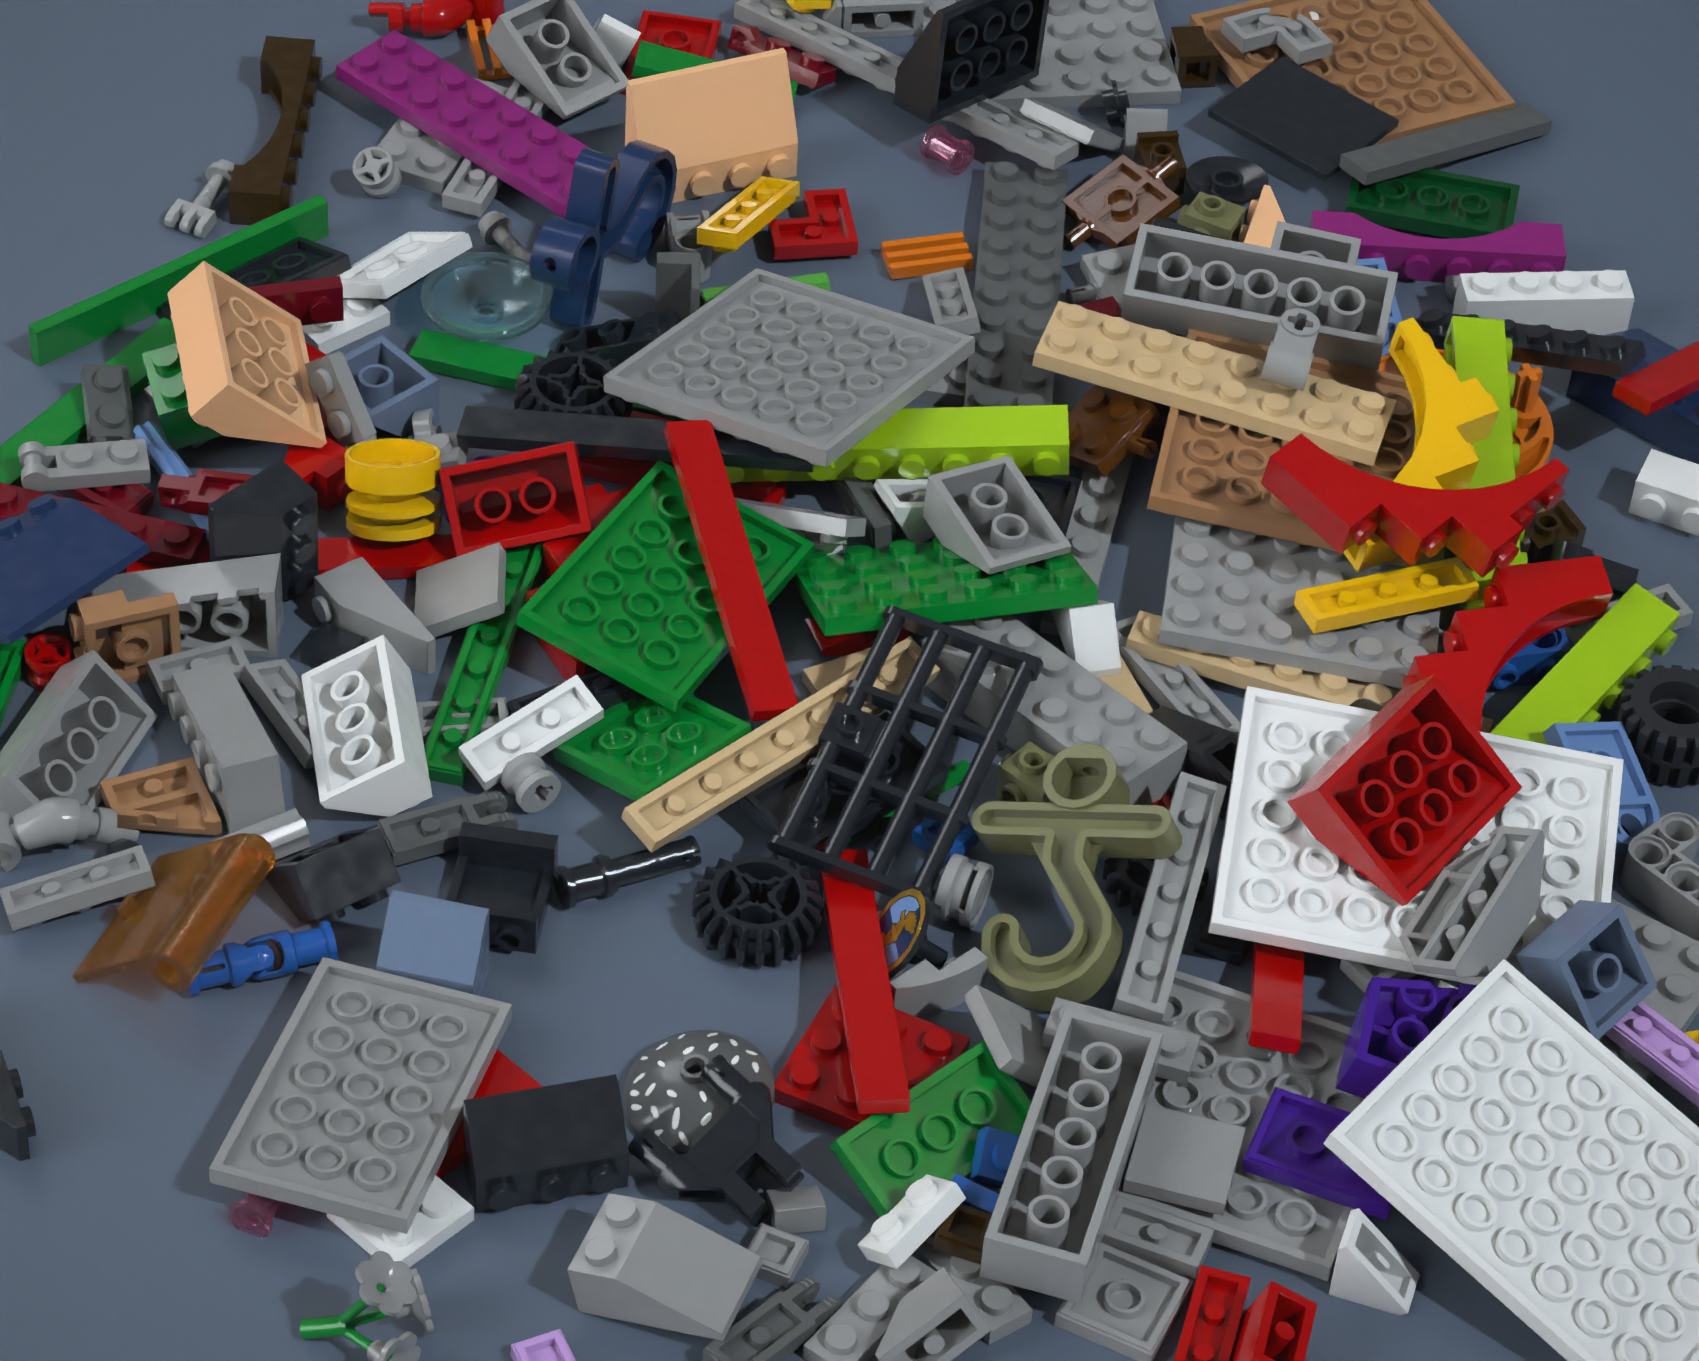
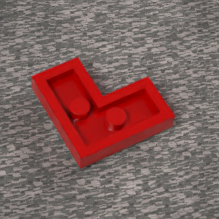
[768,188,858,260]

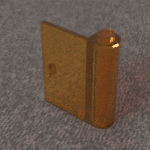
[72,833,276,991]

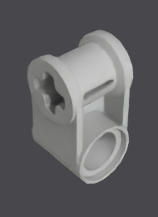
[665,210,712,283]
[1260,308,1320,391]

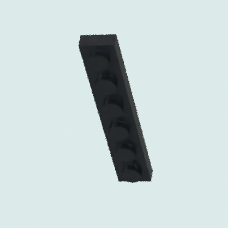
[1416,309,1646,378]

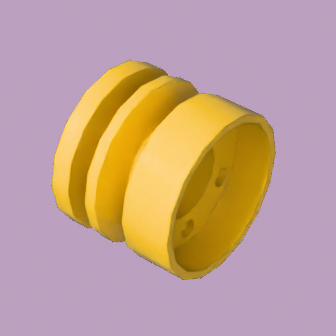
[345,438,442,542]

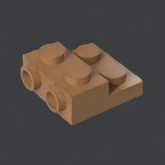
[68,590,181,684]

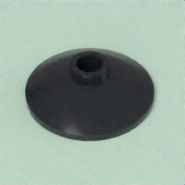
[1186,156,1269,204]

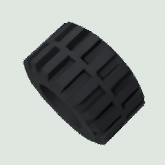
[1615,665,1699,787]

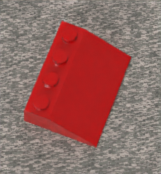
[1287,675,1522,906]

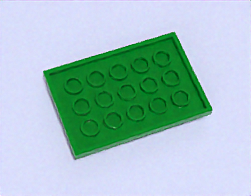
[516,460,815,713]
[791,537,1098,636]

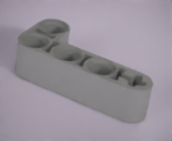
[1620,812,1699,941]

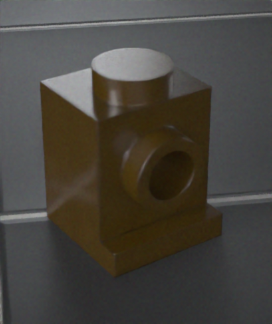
[1168,26,1219,89]
[1134,130,1187,194]
[1520,499,1586,563]

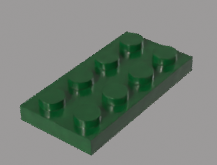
[1345,168,1520,239]

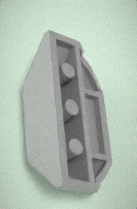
[1399,826,1545,977]

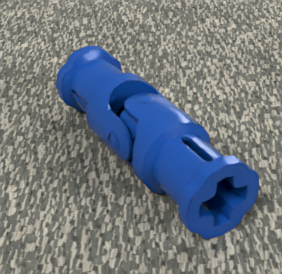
[181,920,338,997]

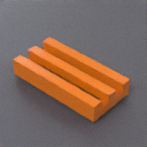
[466,18,514,81]
[880,232,974,280]

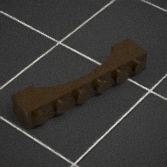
[228,36,323,226]

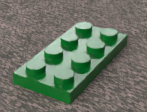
[829,1040,1032,1217]

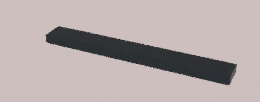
[456,406,814,473]

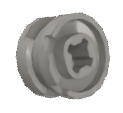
[933,853,994,929]

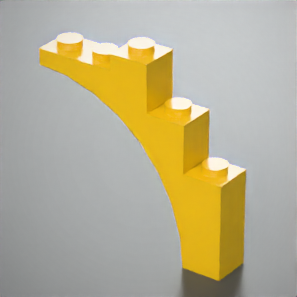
[1343,317,1499,573]

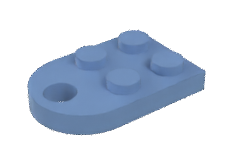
[1543,721,1660,856]

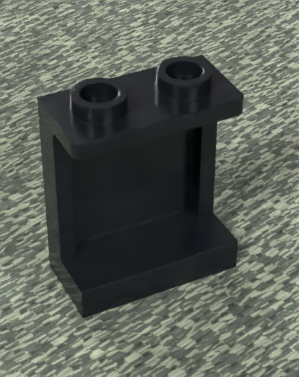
[446,822,558,954]

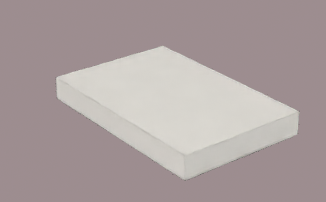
[338,232,473,299]

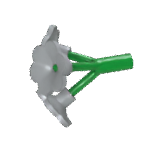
[300,1251,435,1361]

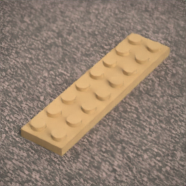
[1032,301,1397,467]

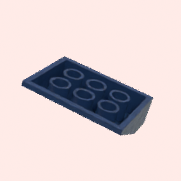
[1566,328,1699,464]
[0,494,150,644]

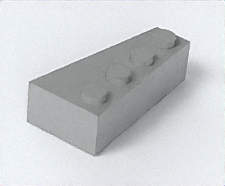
[92,553,283,659]
[167,661,285,835]

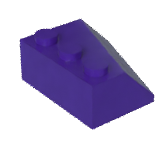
[1335,977,1477,1099]

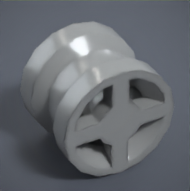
[352,146,402,198]
[501,752,561,813]

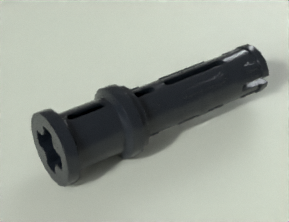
[553,835,701,909]

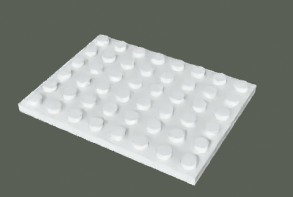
[1208,686,1624,985]
[1323,959,1699,1361]

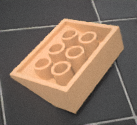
[625,48,798,203]
[167,261,327,448]

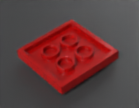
[774,985,970,1131]

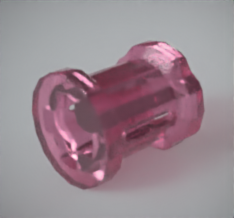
[920,124,975,175]
[228,1192,288,1238]

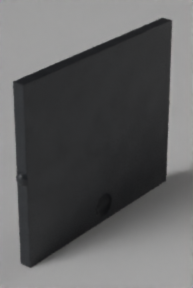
[1208,56,1399,181]

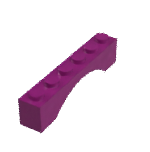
[1309,210,1566,282]

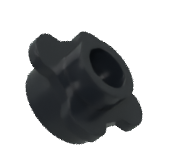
[1101,80,1130,128]

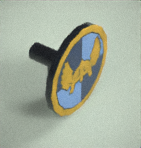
[878,888,948,978]

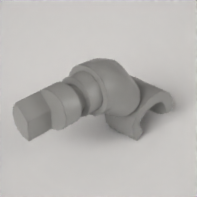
[0,797,140,872]

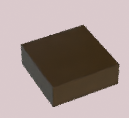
[932,1204,992,1265]

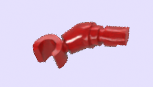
[368,0,505,37]

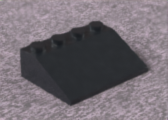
[893,0,1049,124]

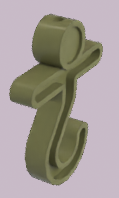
[971,743,1182,1012]

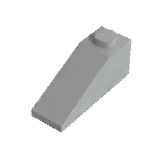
[312,557,436,675]

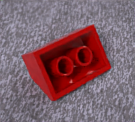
[439,441,592,557]

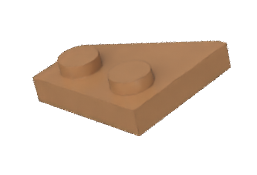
[100,757,222,836]

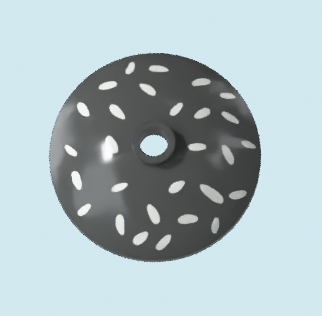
[623,1030,775,1155]

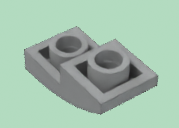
[890,947,988,1018]

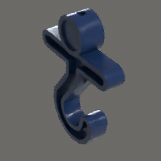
[529,140,677,328]

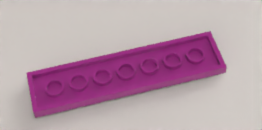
[336,30,593,217]

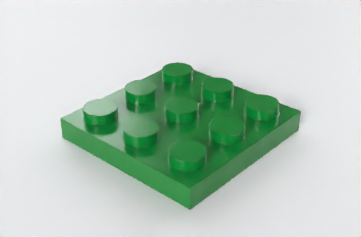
[553,696,752,801]

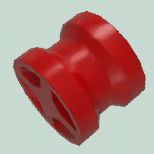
[24,633,72,692]

